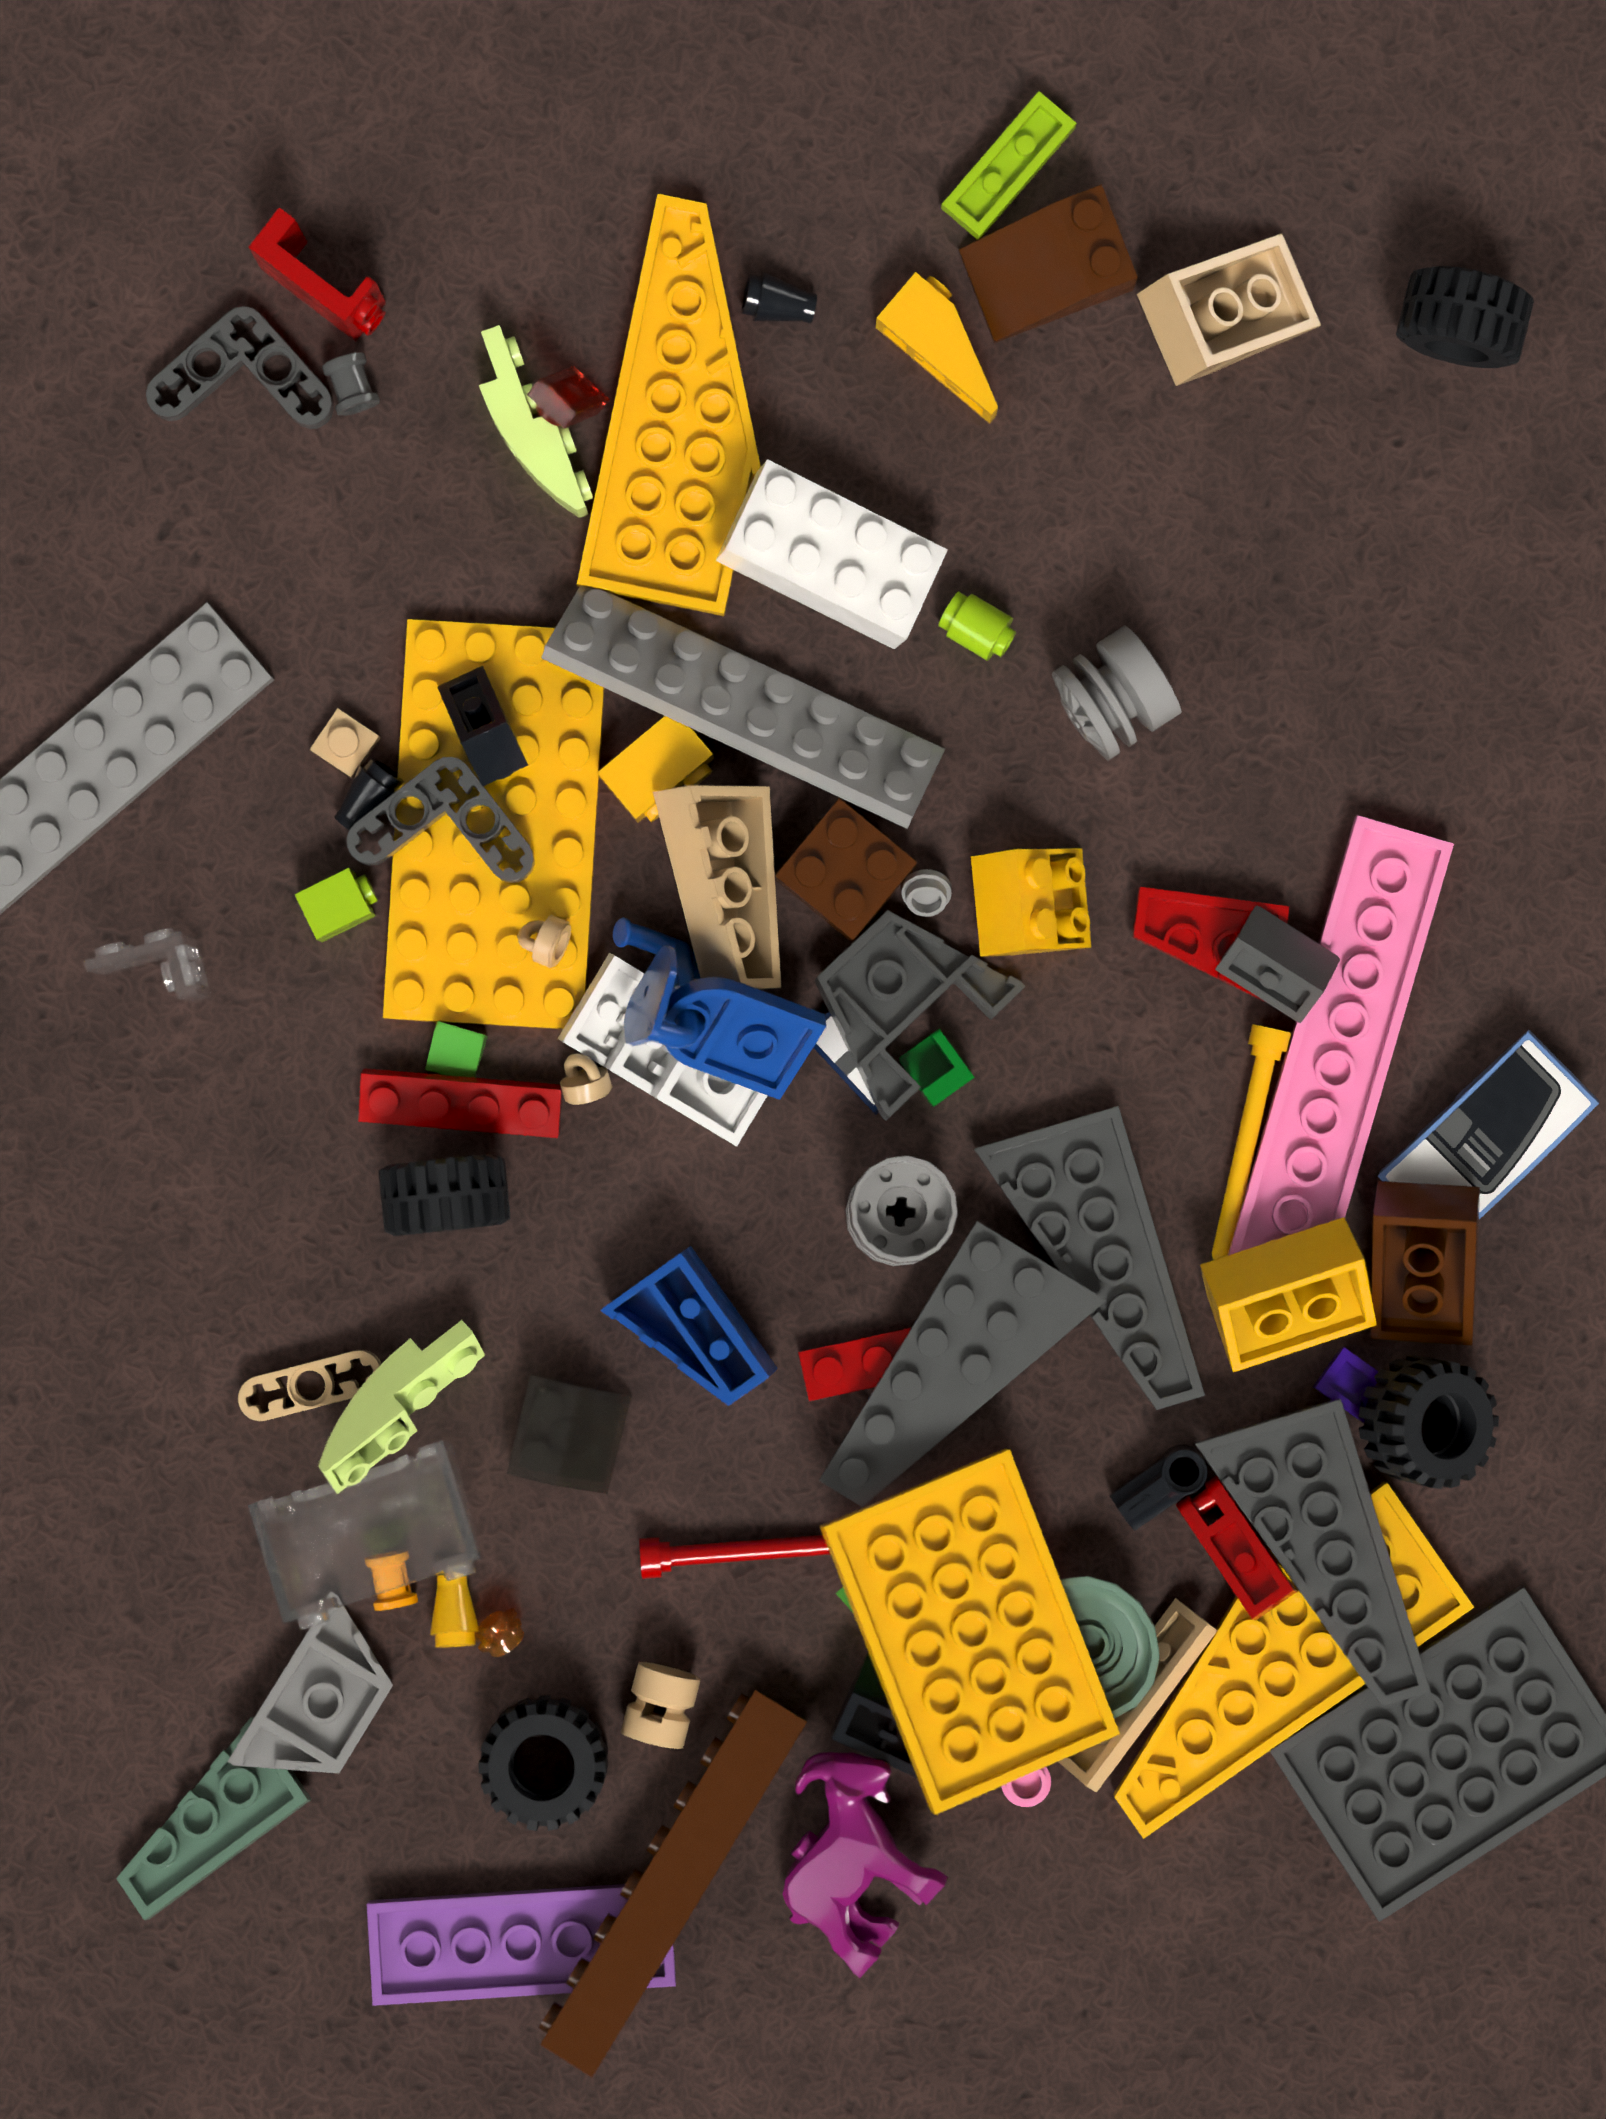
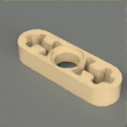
[238,1350,382,1421]

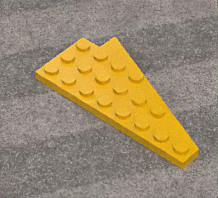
[577,194,761,616]
[1113,1481,1474,1839]

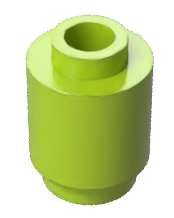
[938,591,1016,661]

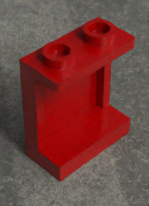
[248,207,386,342]

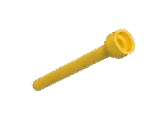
[1212,1024,1292,1260]

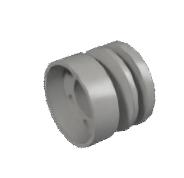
[1052,625,1181,761]
[845,1156,957,1266]

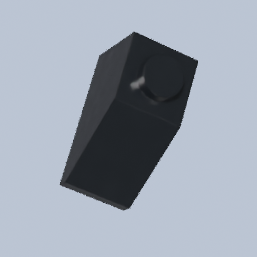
[437,666,528,787]

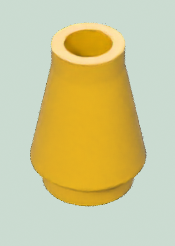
[430,1574,480,1648]

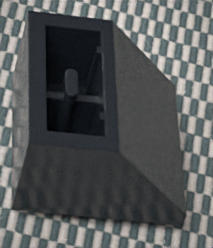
[831,1651,918,1779]

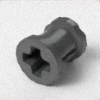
[322,353,380,416]

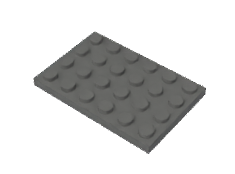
[1270,1585,1606,1922]

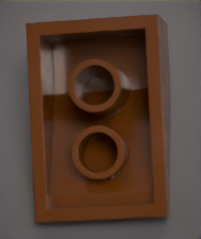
[959,184,1138,343]
[1371,1181,1480,1345]

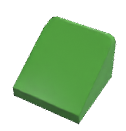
[425,1021,488,1077]

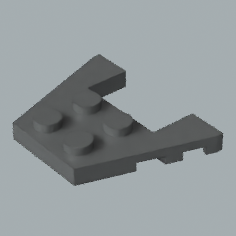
[814,910,1026,1121]

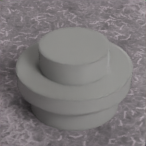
[902,869,952,917]

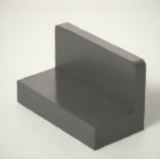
[1215,906,1340,1024]

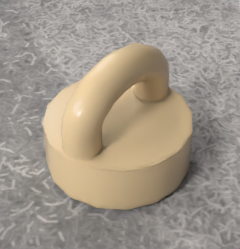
[517,915,571,968]
[560,1053,613,1105]

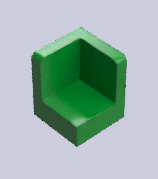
[899,1029,975,1108]

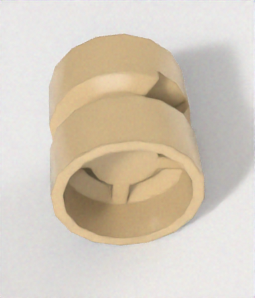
[620,1662,701,1749]

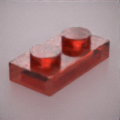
[527,366,610,429]

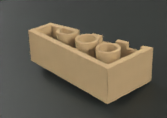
[653,785,781,990]

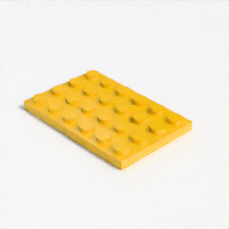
[820,1449,1120,1815]

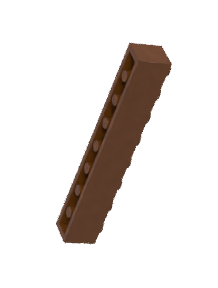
[539,1690,807,2078]

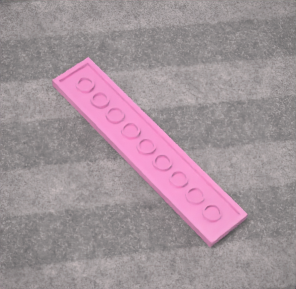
[1228,815,1454,1255]

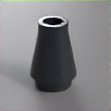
[741,272,817,324]
[334,758,404,830]

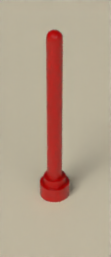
[639,1535,831,1579]

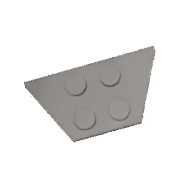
[227,1593,393,1774]

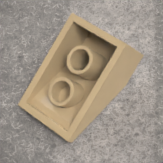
[1137,234,1321,386]

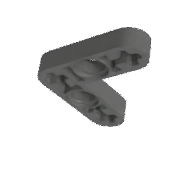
[146,306,334,429]
[347,757,535,883]

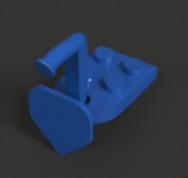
[613,918,827,1100]

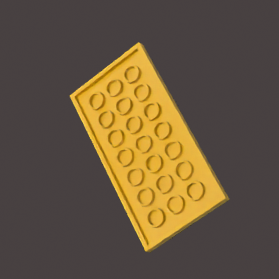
[383,619,604,1029]

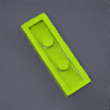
[941,91,1077,240]

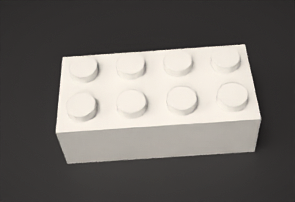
[715,459,947,649]

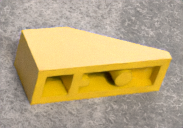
[876,272,998,424]

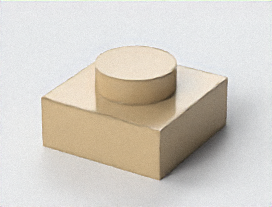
[310,708,381,779]

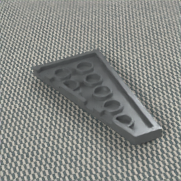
[973,1106,1205,1410]
[819,1221,1107,1507]
[1193,1398,1431,1707]

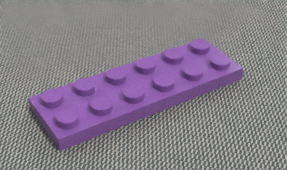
[367,1884,676,2006]

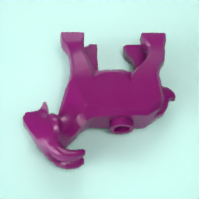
[782,1752,948,1978]

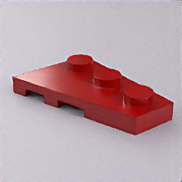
[1132,887,1289,1003]

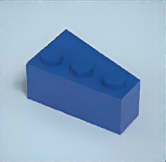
[600,1246,778,1406]

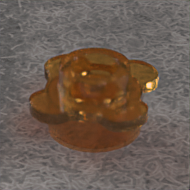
[475,1608,524,1657]

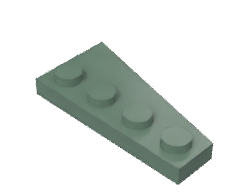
[116,1717,312,1920]

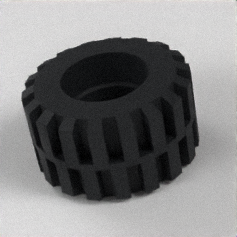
[1396,266,1534,368]
[378,1154,511,1236]
[1359,1355,1499,1489]
[478,1695,608,1831]

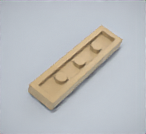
[1058,1598,1218,1793]

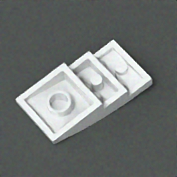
[558,953,768,1146]

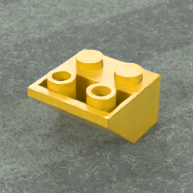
[971,848,1092,957]

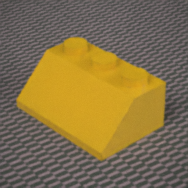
[1200,1217,1377,1373]

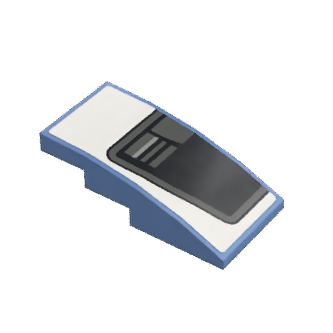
[1378,1030,1600,1219]

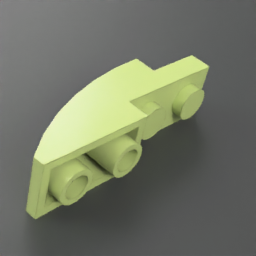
[479,325,593,518]
[318,1320,485,1494]

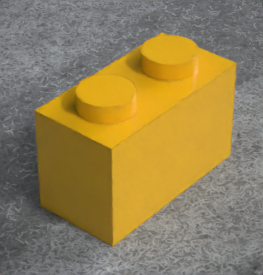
[597,716,714,823]

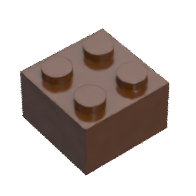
[775,798,917,943]

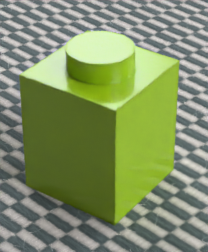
[294,868,378,942]

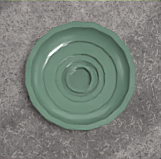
[1060,1576,1160,1719]

